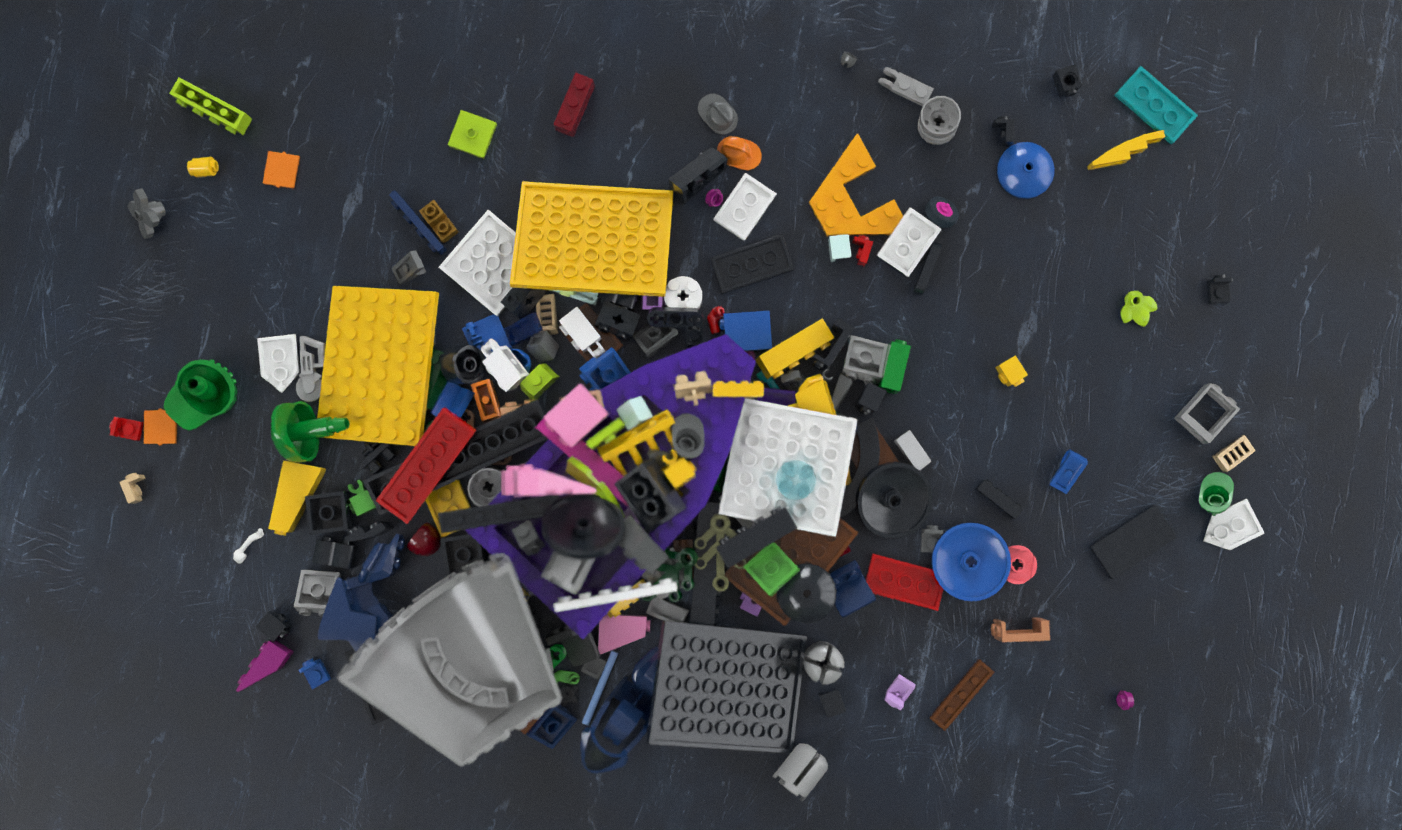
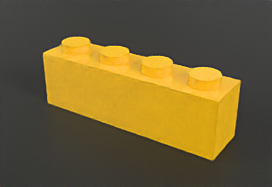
[755,318,835,379]

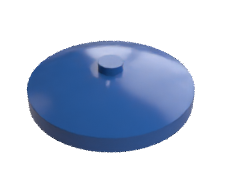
[932,523,1011,601]

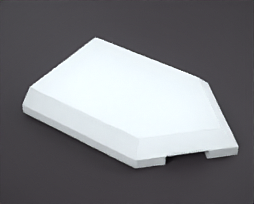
[257,334,300,393]
[1203,499,1264,550]

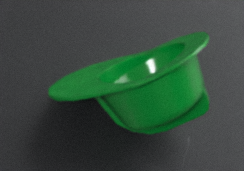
[1199,472,1234,516]

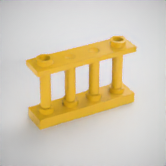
[597,409,683,476]

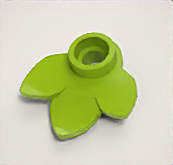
[1121,291,1157,327]

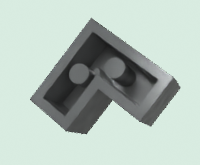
[619,515,669,574]

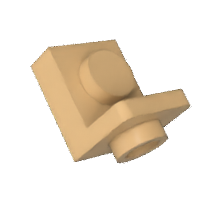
[120,473,146,504]

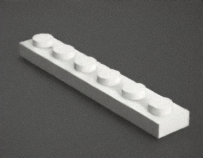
[554,579,677,612]

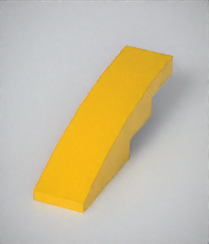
[1087,130,1165,170]

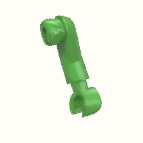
[554,670,580,685]

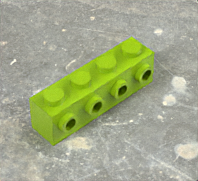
[169,77,252,135]

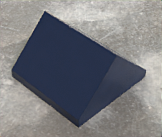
[527,703,578,749]

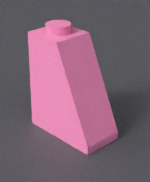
[598,614,651,654]

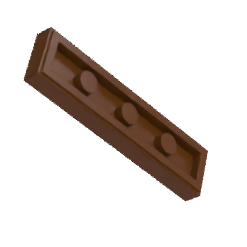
[929,659,995,731]

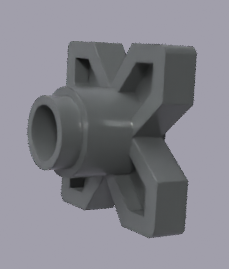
[128,188,165,239]

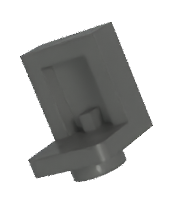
[781,370,806,392]
[512,520,545,556]

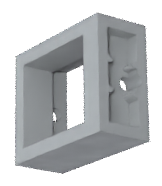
[1174,383,1240,444]

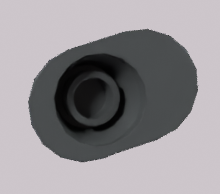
[698,94,738,135]
[672,414,704,460]

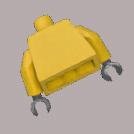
[788,369,845,417]

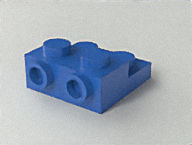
[579,347,631,391]

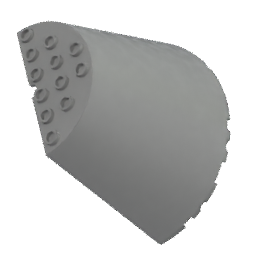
[337,553,562,767]

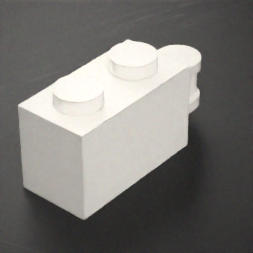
[559,307,606,359]
[481,339,529,392]

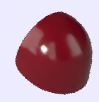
[407,522,441,556]

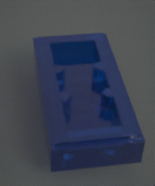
[504,313,543,346]

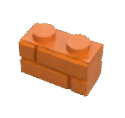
[471,379,501,422]

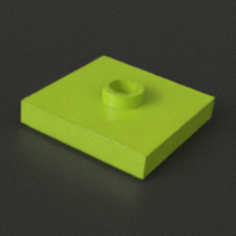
[448,110,497,159]
[587,419,626,450]

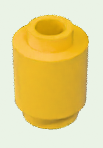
[187,157,219,177]

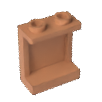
[991,617,1050,642]

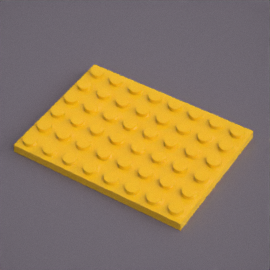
[510,181,673,297]
[317,286,439,446]

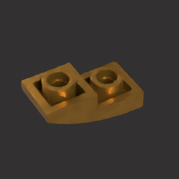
[419,200,459,243]

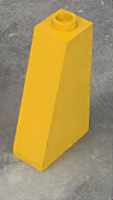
[268,460,326,536]

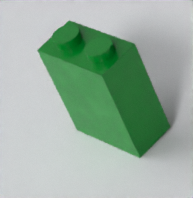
[877,340,911,394]

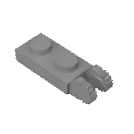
[878,67,934,106]

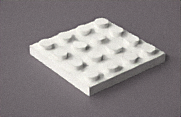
[439,210,516,316]

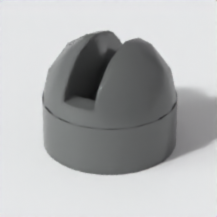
[841,51,857,68]

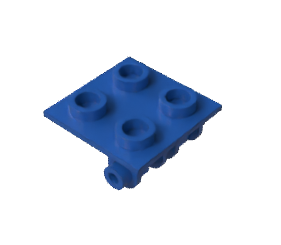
[462,314,512,359]

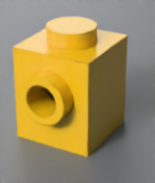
[995,355,1028,387]

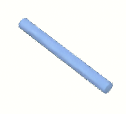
[582,650,618,726]

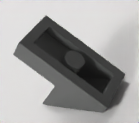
[392,250,426,285]

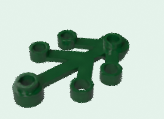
[642,547,698,602]

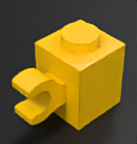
[662,449,696,490]

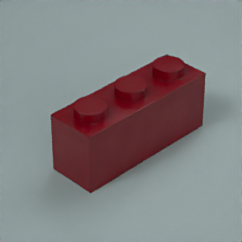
[553,73,595,137]

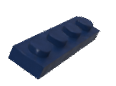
[389,190,447,255]

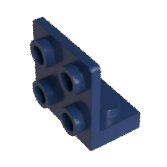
[830,560,876,618]

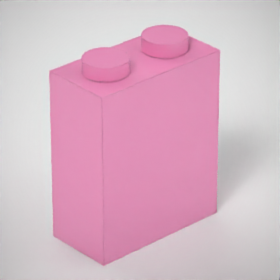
[544,384,609,448]

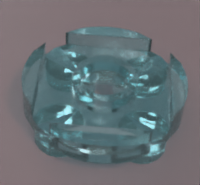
[776,460,816,500]

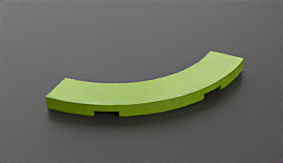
[566,456,625,517]

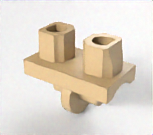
[674,371,712,406]

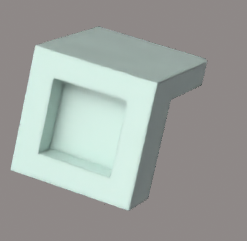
[828,234,851,262]
[617,396,653,430]

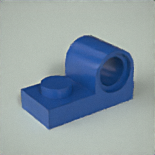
[1050,449,1088,494]

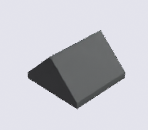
[632,315,679,358]

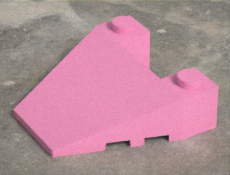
[501,465,596,495]

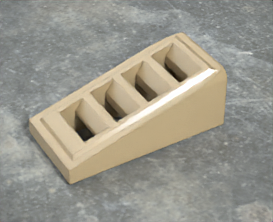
[536,294,558,335]
[1212,435,1256,472]

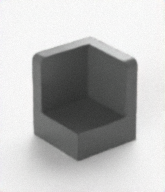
[526,331,559,363]

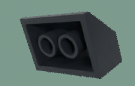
[614,457,687,534]

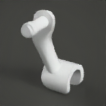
[233,528,264,564]

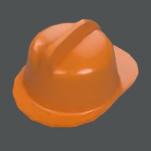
[717,136,762,170]

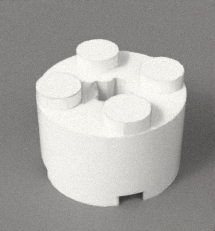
[664,276,702,317]

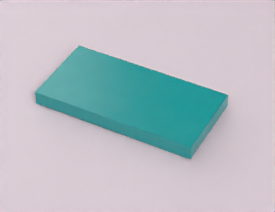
[1114,66,1198,145]

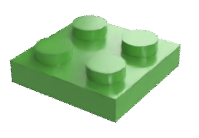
[744,542,800,597]

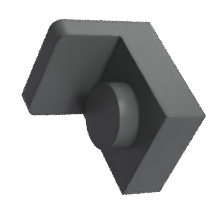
[920,525,943,553]

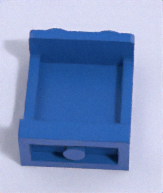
[720,311,772,351]

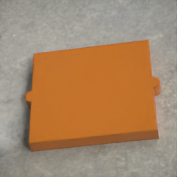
[263,151,300,189]
[144,408,177,446]

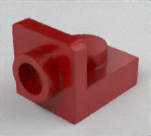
[852,235,873,267]
[109,417,144,441]

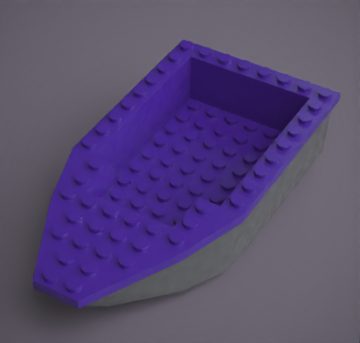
[465,334,756,639]

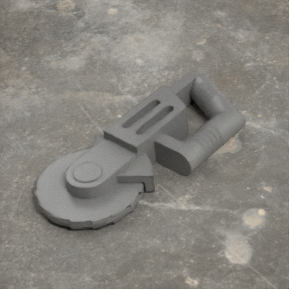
[296,336,325,402]

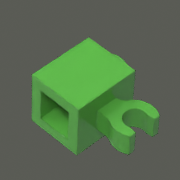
[348,480,377,516]

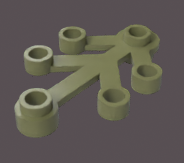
[695,514,746,591]

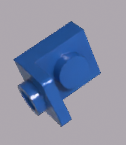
[298,658,331,689]

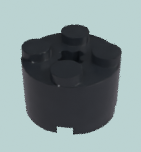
[439,345,486,384]

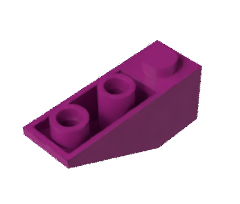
[236,640,294,692]

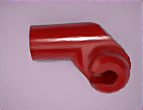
[707,306,725,335]

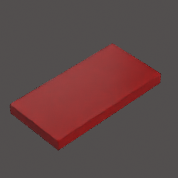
[865,553,944,611]

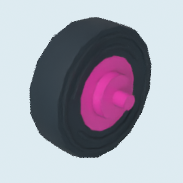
[925,196,959,228]

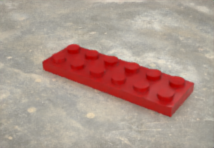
[376,407,477,524]

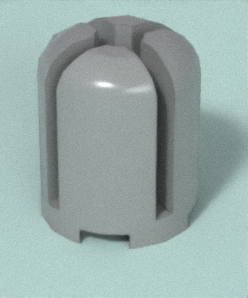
[541,551,595,595]
[803,641,845,685]
[772,743,828,802]

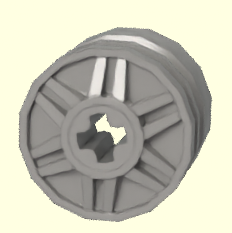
[918,96,961,145]
[468,466,502,507]

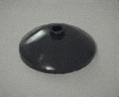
[777,563,836,623]

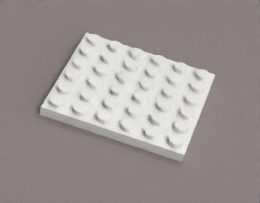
[719,398,857,536]

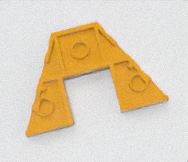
[809,134,903,236]

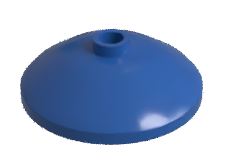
[997,142,1054,199]

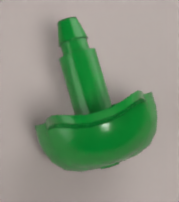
[164,359,237,430]
[271,401,350,462]

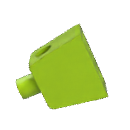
[520,363,559,400]

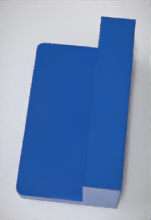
[430,382,475,418]

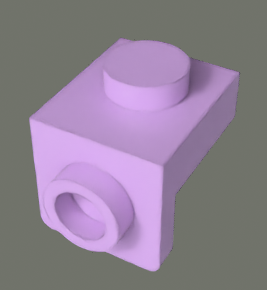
[885,674,916,710]

